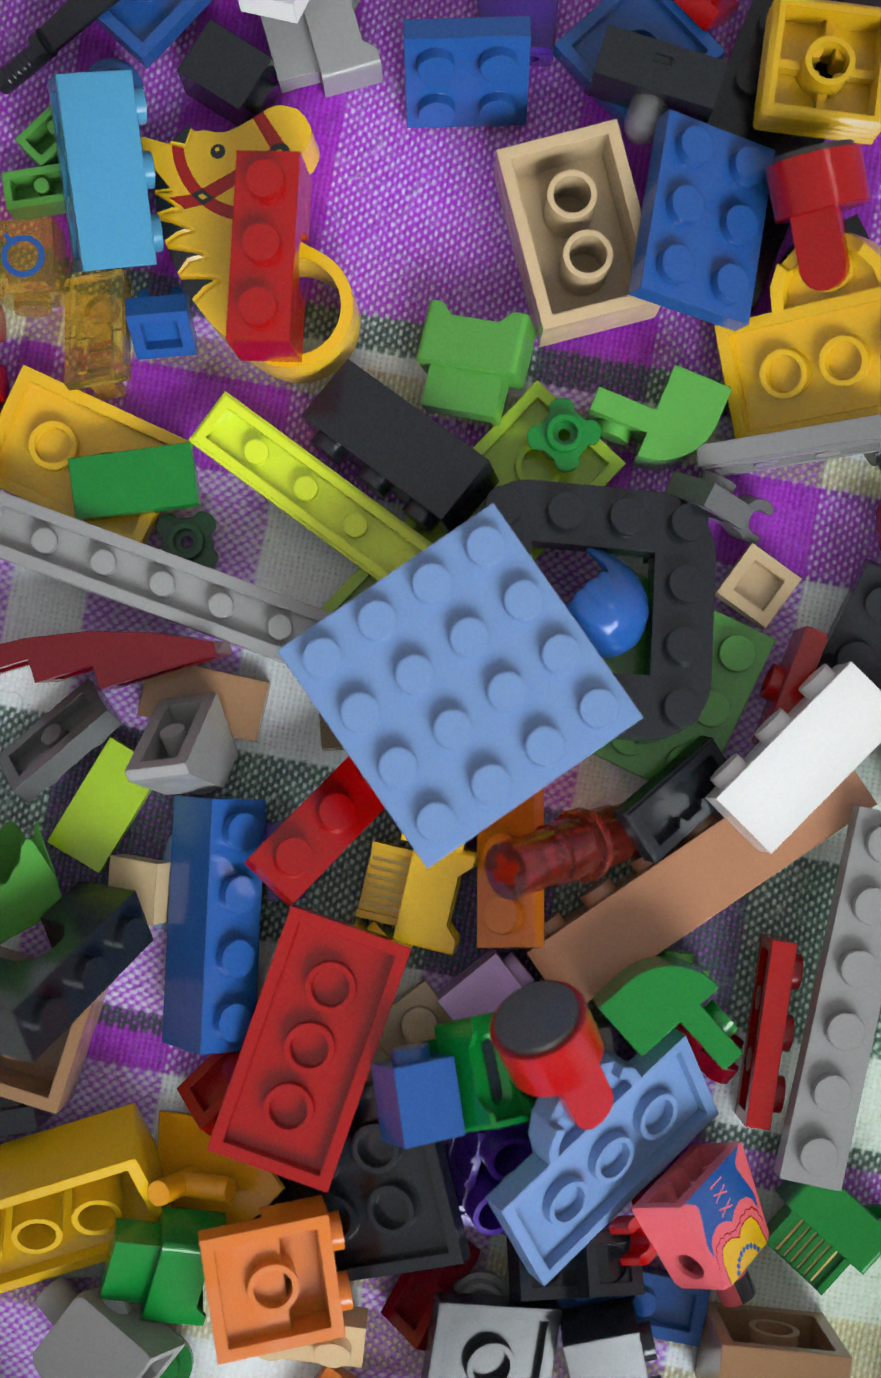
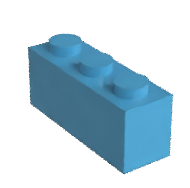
[47,70,164,272]

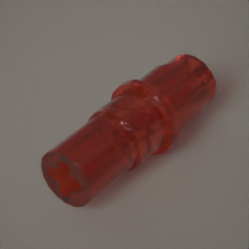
[485,803,640,900]

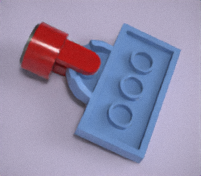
[485,980,719,1286]

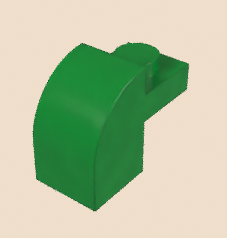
[593,956,743,1070]

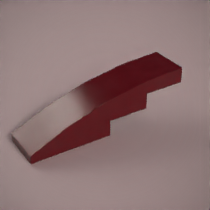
[0,631,233,689]

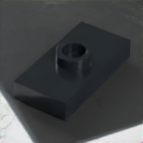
[613,736,726,863]

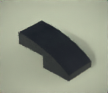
[506,1230,644,1302]

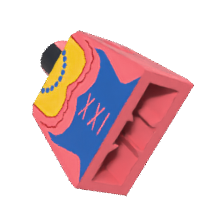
[631,1142,769,1308]

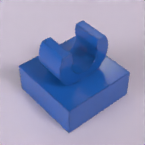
[125,286,197,360]

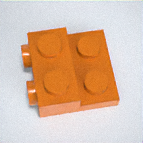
[198,1195,353,1365]

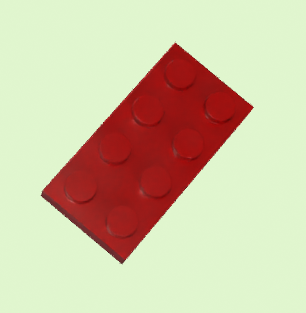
[207,904,412,1193]

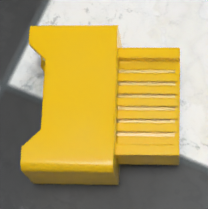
[355,840,478,956]

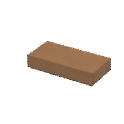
[137,666,271,742]

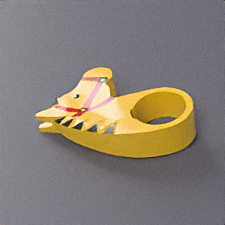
[140,105,361,383]

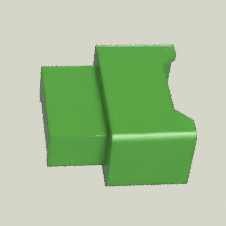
[416,300,537,426]

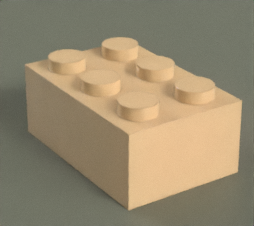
[494,119,661,347]

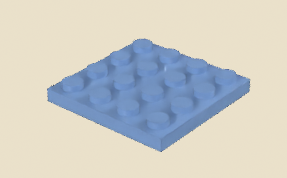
[277,503,644,869]

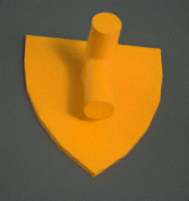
[147,1110,285,1225]

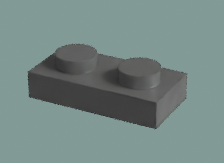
[0,678,122,804]

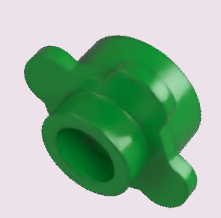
[527,398,601,472]

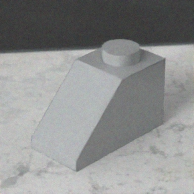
[125,692,238,795]

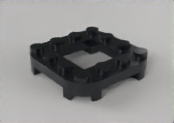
[474,479,716,744]

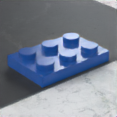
[628,109,775,331]

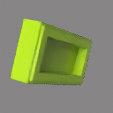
[47,737,152,873]

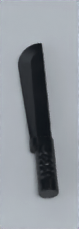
[0,0,120,94]

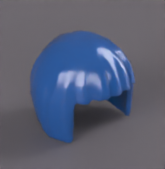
[566,548,649,658]

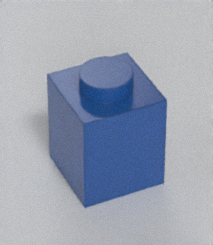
[370,1043,465,1149]

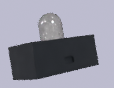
[588,24,728,145]

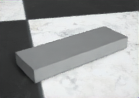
[697,414,881,477]

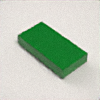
[68,442,201,522]

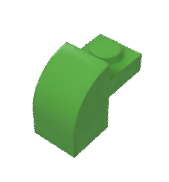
[585,365,732,470]

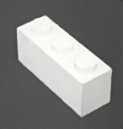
[705,662,881,854]

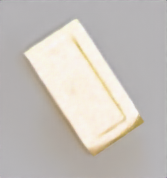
[64,268,131,400]

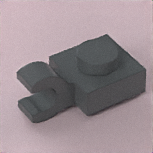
[664,470,774,544]

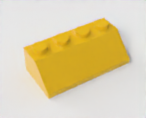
[0,1103,172,1293]

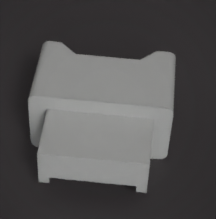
[260,0,383,98]

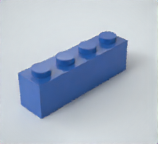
[162,795,266,1055]

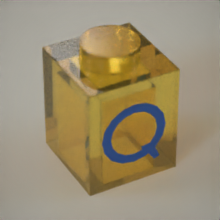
[0,217,70,318]

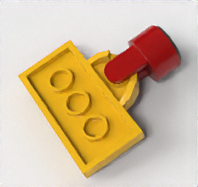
[714,139,881,439]

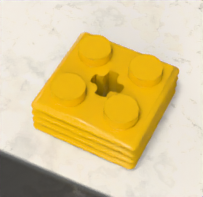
[753,0,881,145]

